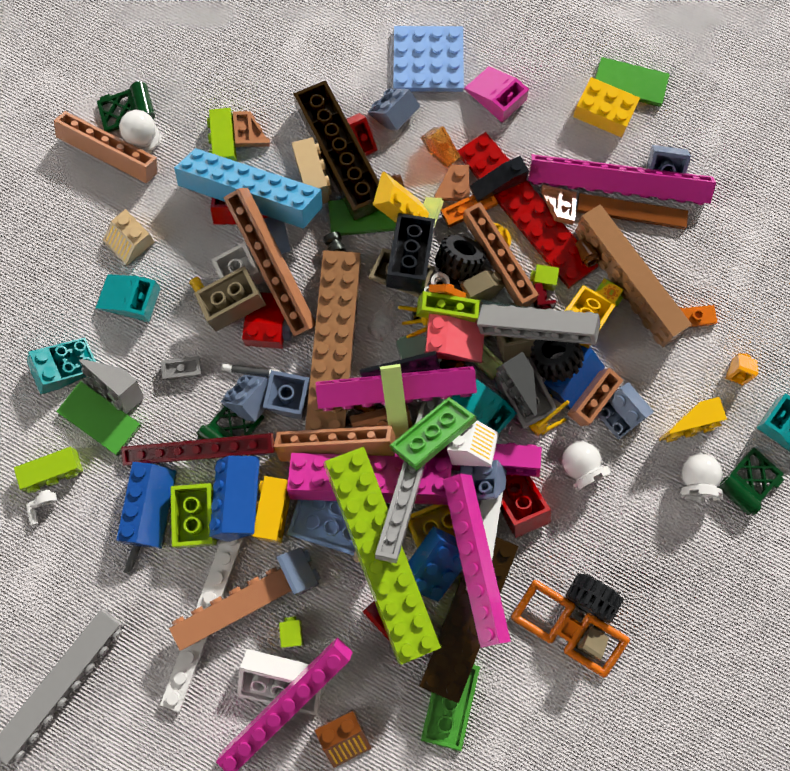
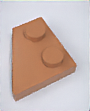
[233,111,270,147]
[435,165,470,201]
[541,185,577,225]

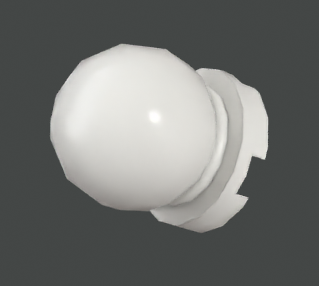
[119,110,161,154]
[561,441,611,492]
[681,454,723,502]

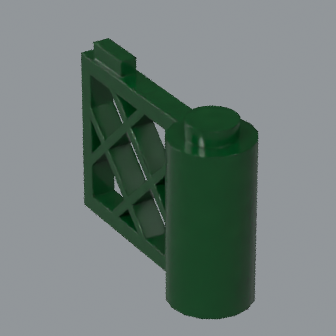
[97,81,155,133]
[197,404,264,458]
[717,447,785,515]

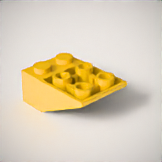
[659,397,727,443]

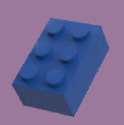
[408,526,463,602]

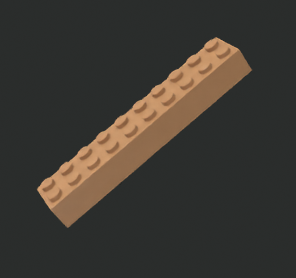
[305,250,361,430]

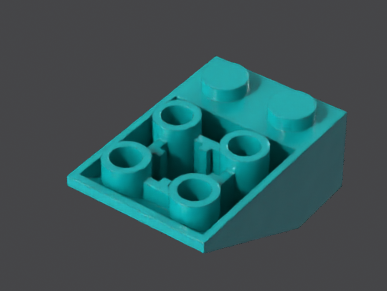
[96,274,161,322]
[27,337,96,395]
[445,379,517,434]
[756,393,790,452]

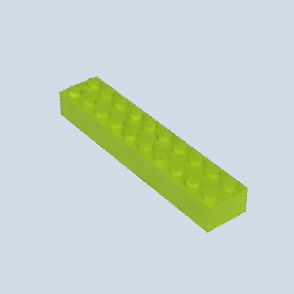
[323,447,441,665]

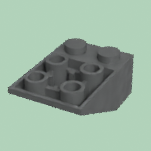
[496,352,537,418]

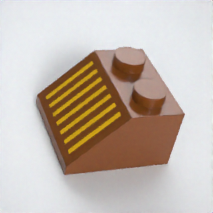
[314,709,372,768]

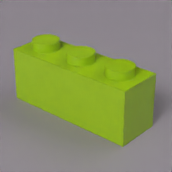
[207,108,237,162]
[416,291,480,322]
[13,446,83,493]

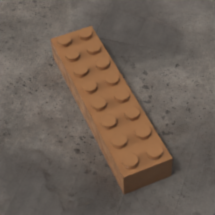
[575,204,692,347]

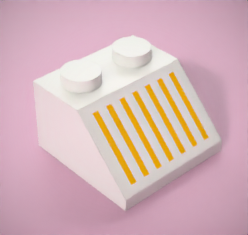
[447,421,498,467]

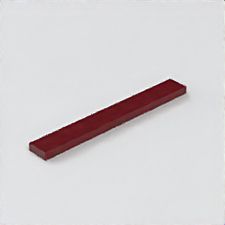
[121,433,275,466]

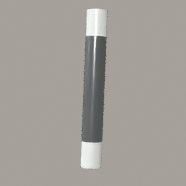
[222,364,280,377]

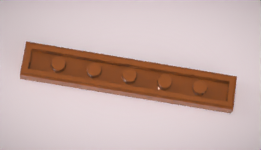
[576,193,689,230]

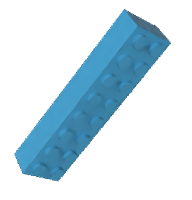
[174,148,323,229]

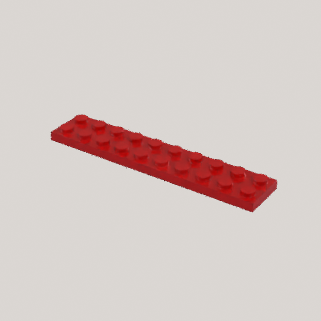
[457,131,598,289]

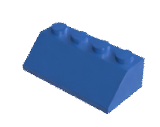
[209,456,260,542]
[116,462,177,549]

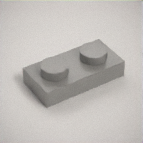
[161,356,202,381]

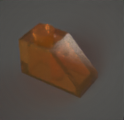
[420,126,461,168]

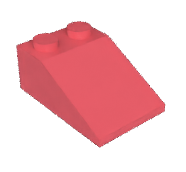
[425,314,484,363]

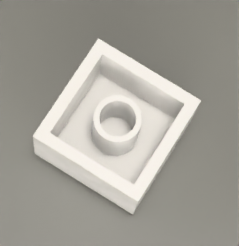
[211,242,265,286]

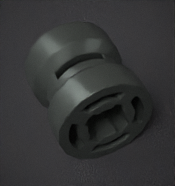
[323,232,346,252]

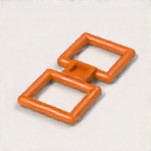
[511,580,630,678]

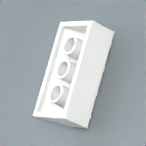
[237,649,324,716]

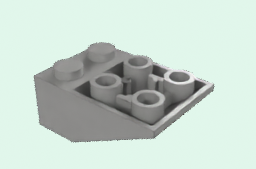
[79,359,144,413]

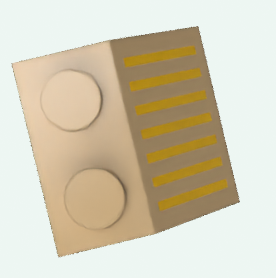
[103,209,155,266]

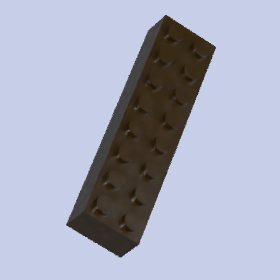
[293,80,379,221]
[419,537,519,704]

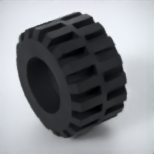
[435,234,486,282]
[530,340,584,382]
[565,573,623,623]

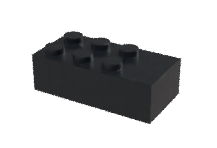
[386,213,435,293]

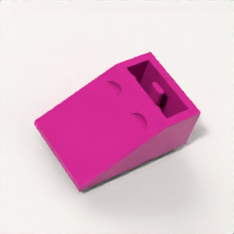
[464,66,529,123]

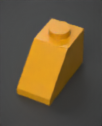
[725,353,758,386]

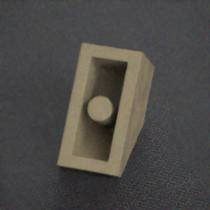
[459,271,505,300]
[576,626,609,660]

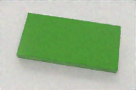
[595,57,670,107]
[328,199,396,236]
[56,381,142,456]
[389,397,477,471]
[421,665,480,751]

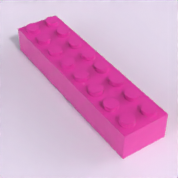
[287,453,451,505]

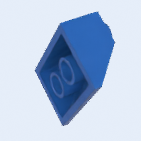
[544,345,605,410]

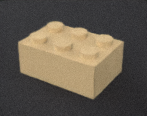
[292,137,332,204]

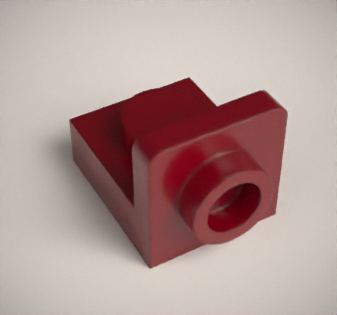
[534,283,556,310]

